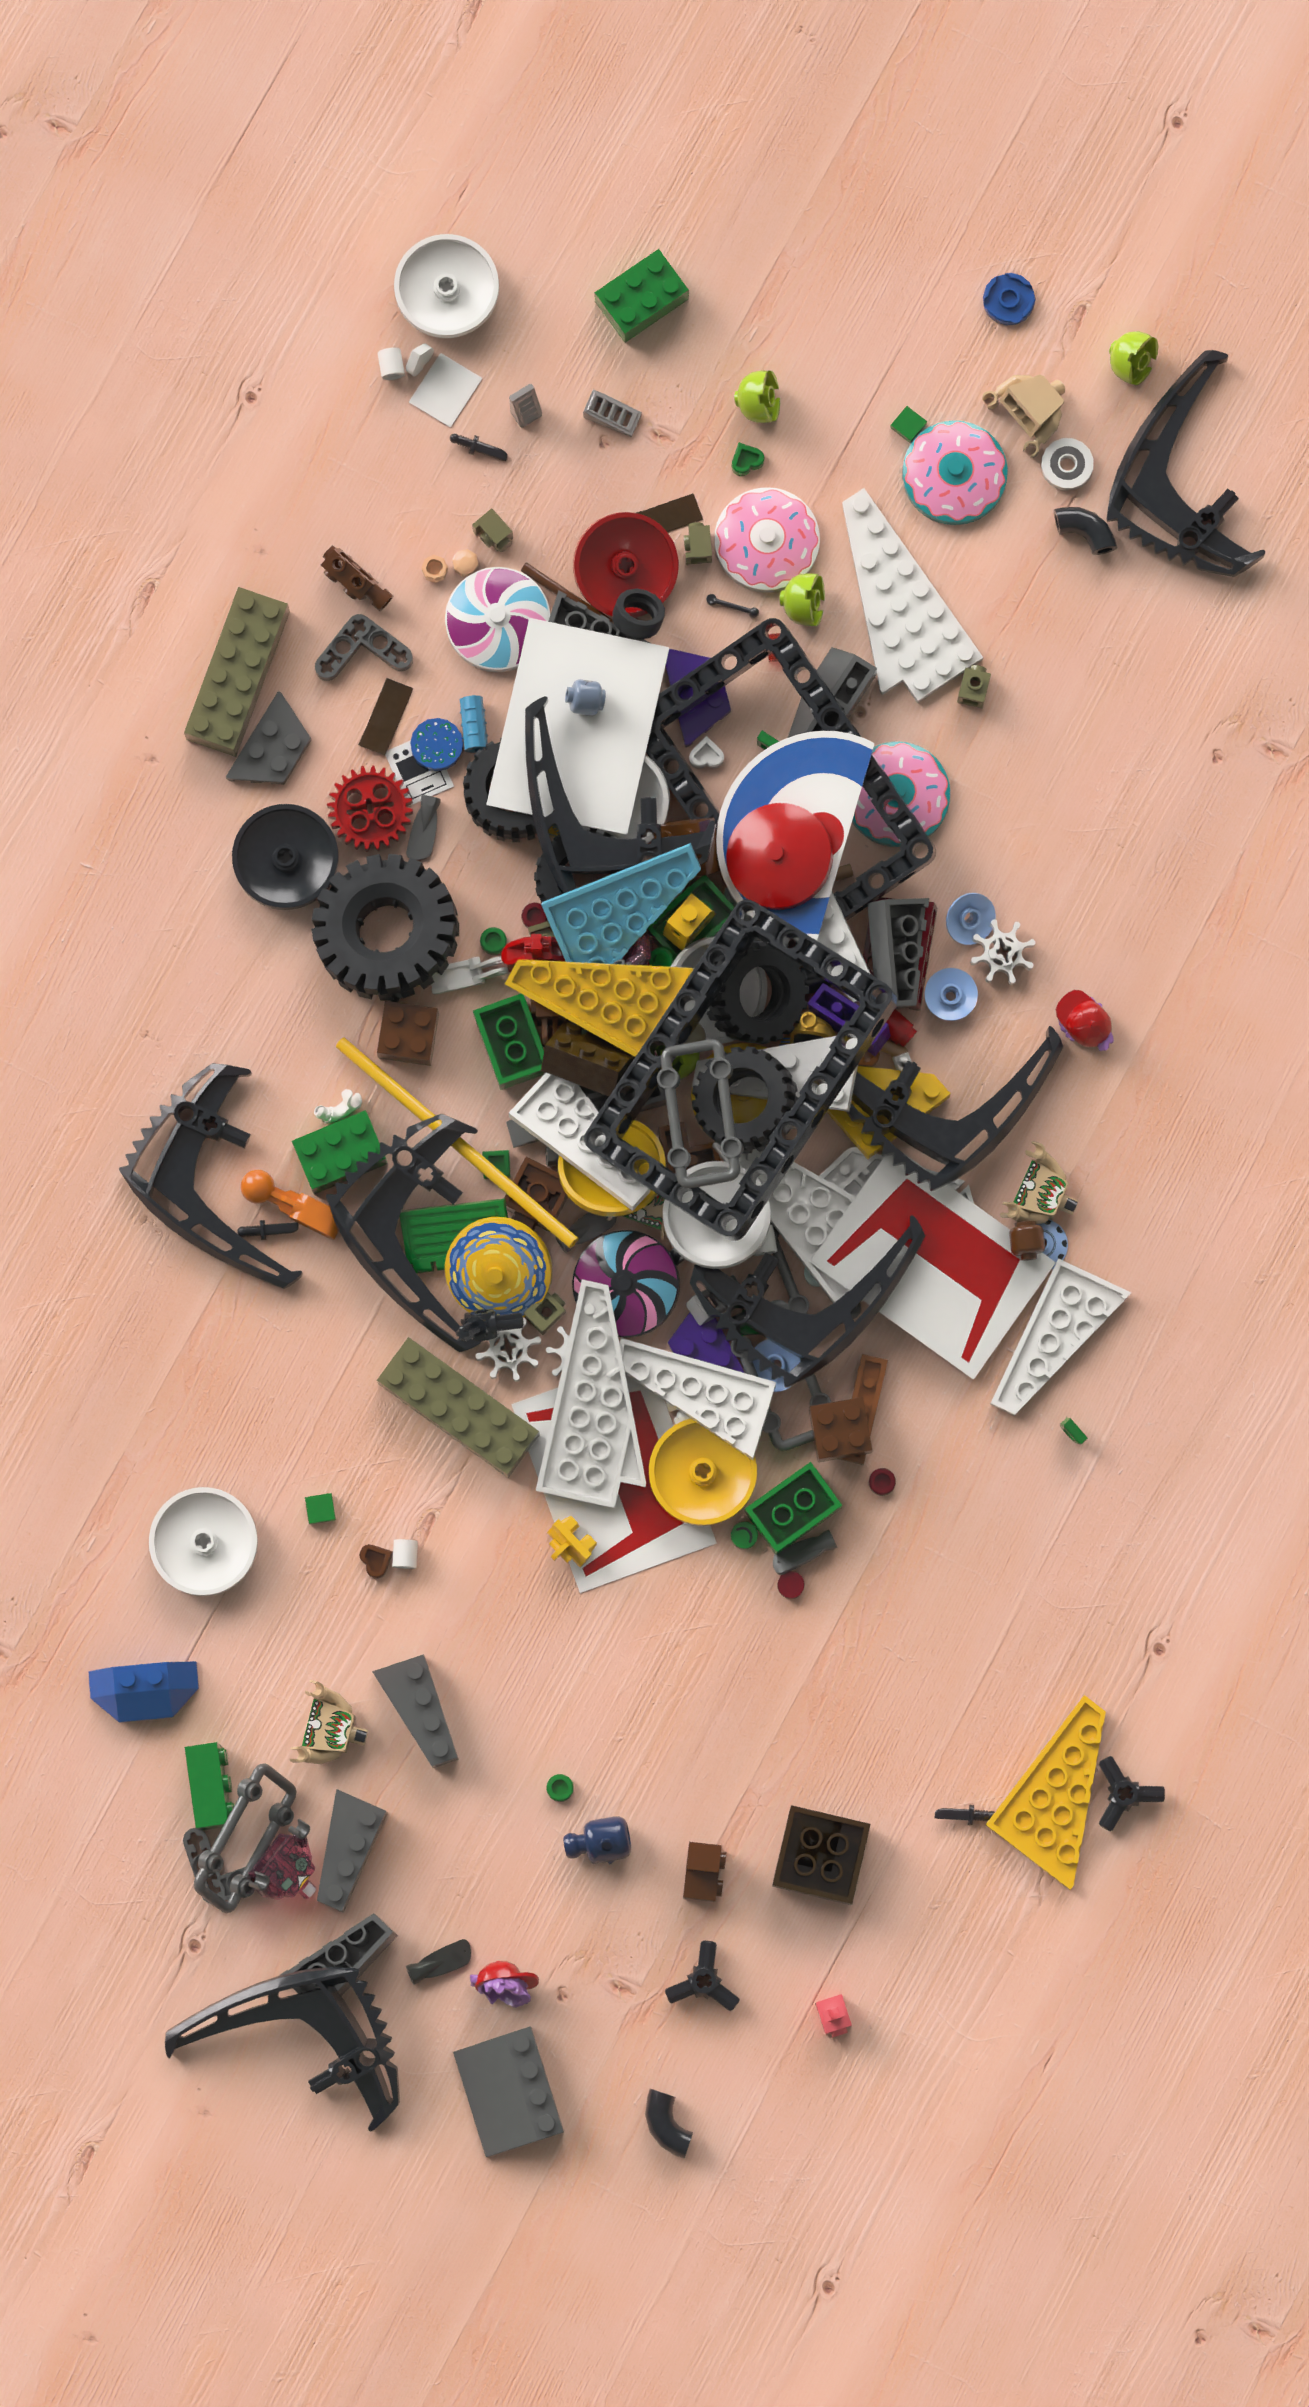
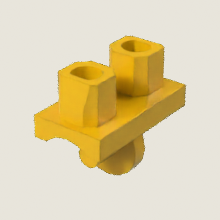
[547,1516,597,1567]

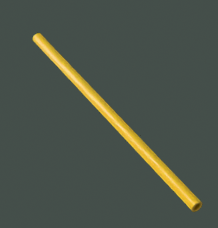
[336,1037,579,1248]

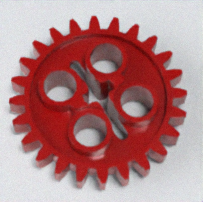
[327,765,413,852]

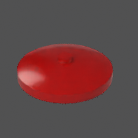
[573,512,679,618]
[726,803,833,910]

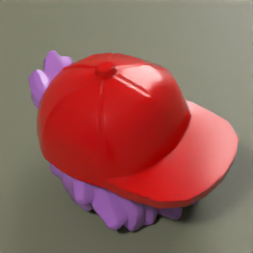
[1055,990,1114,1051]
[470,1961,539,2008]

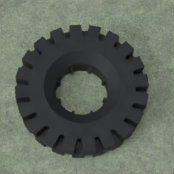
[312,854,459,1001]

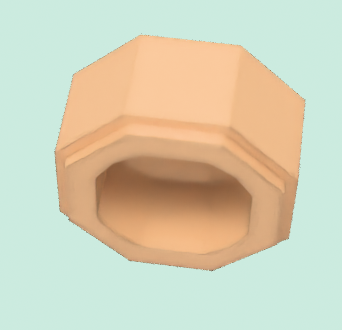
[452,549,479,577]
[421,555,448,583]

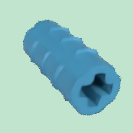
[460,695,488,753]

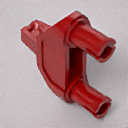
[501,934,566,973]

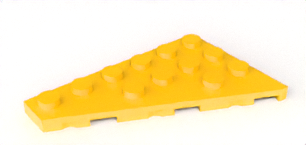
[505,959,693,1057]
[986,1695,1106,1890]

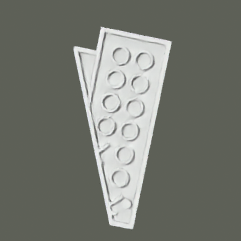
[842,488,983,703]
[712,1142,863,1303]
[536,1279,646,1508]

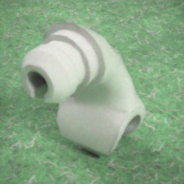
[314,1089,362,1124]

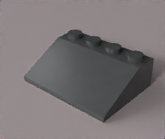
[453,2026,564,2157]

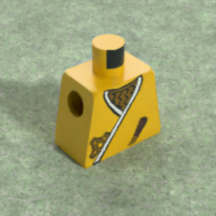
[663,894,716,951]

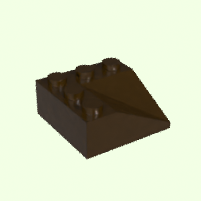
[541,1019,635,1096]
[772,1805,871,1905]

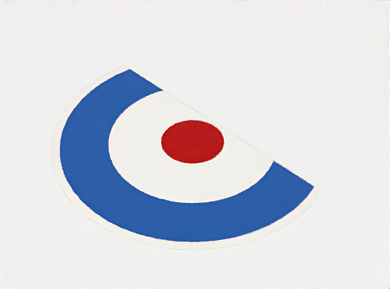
[716,731,875,940]

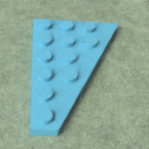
[541,843,701,964]

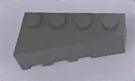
[548,590,652,644]
[867,898,929,1009]
[372,1654,459,1768]
[317,1789,388,1912]
[279,1913,398,1996]

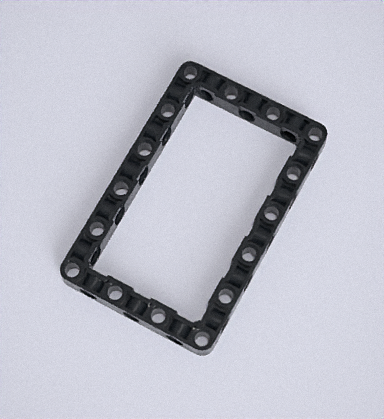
[646,618,936,948]
[584,900,897,1241]

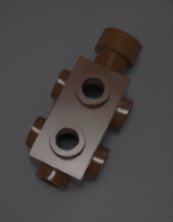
[321,545,394,611]

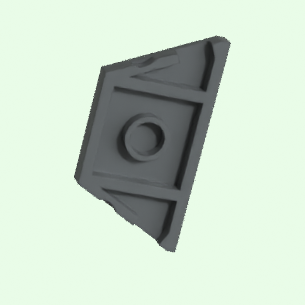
[226,691,311,785]

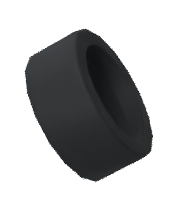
[612,589,665,639]

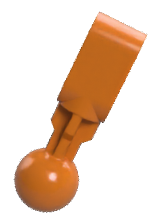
[241,1170,339,1240]

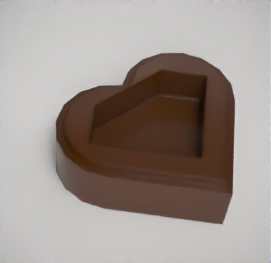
[359,1544,393,1579]

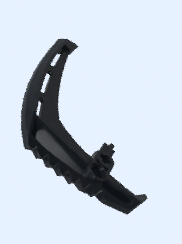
[1107,350,1266,577]
[525,696,716,893]
[846,1026,1063,1191]
[119,1063,303,1289]
[326,1114,482,1352]
[690,1215,925,1388]
[165,1967,400,2131]

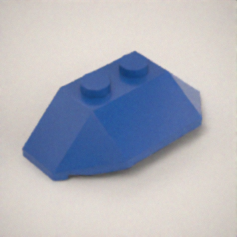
[88,1661,199,1723]

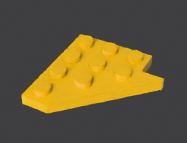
[827,1066,951,1159]

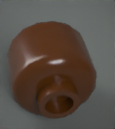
[1009,1221,1045,1261]

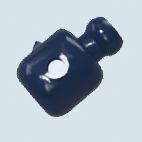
[563,1816,631,1865]

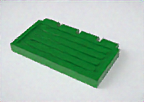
[400,1198,508,1273]

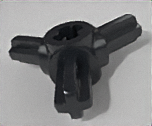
[456,1309,524,1342]
[1099,1756,1165,1831]
[665,1940,740,2011]

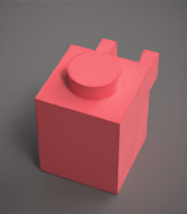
[815,1994,852,2038]

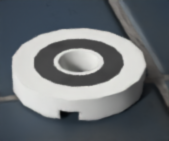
[1041,438,1094,491]

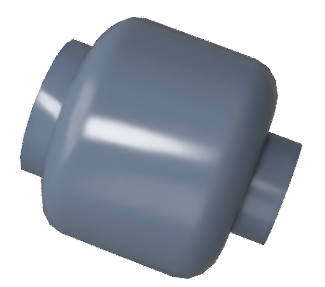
[565,679,606,716]

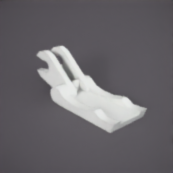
[431,956,508,995]

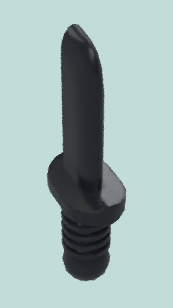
[449,433,508,461]
[237,1220,299,1240]
[934,1805,995,1825]

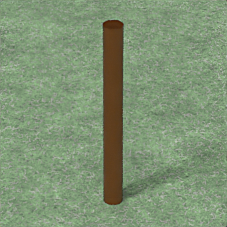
[521,562,613,622]

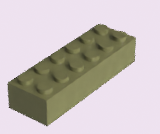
[184,587,290,757]
[377,1337,540,1478]

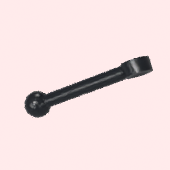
[706,594,759,618]

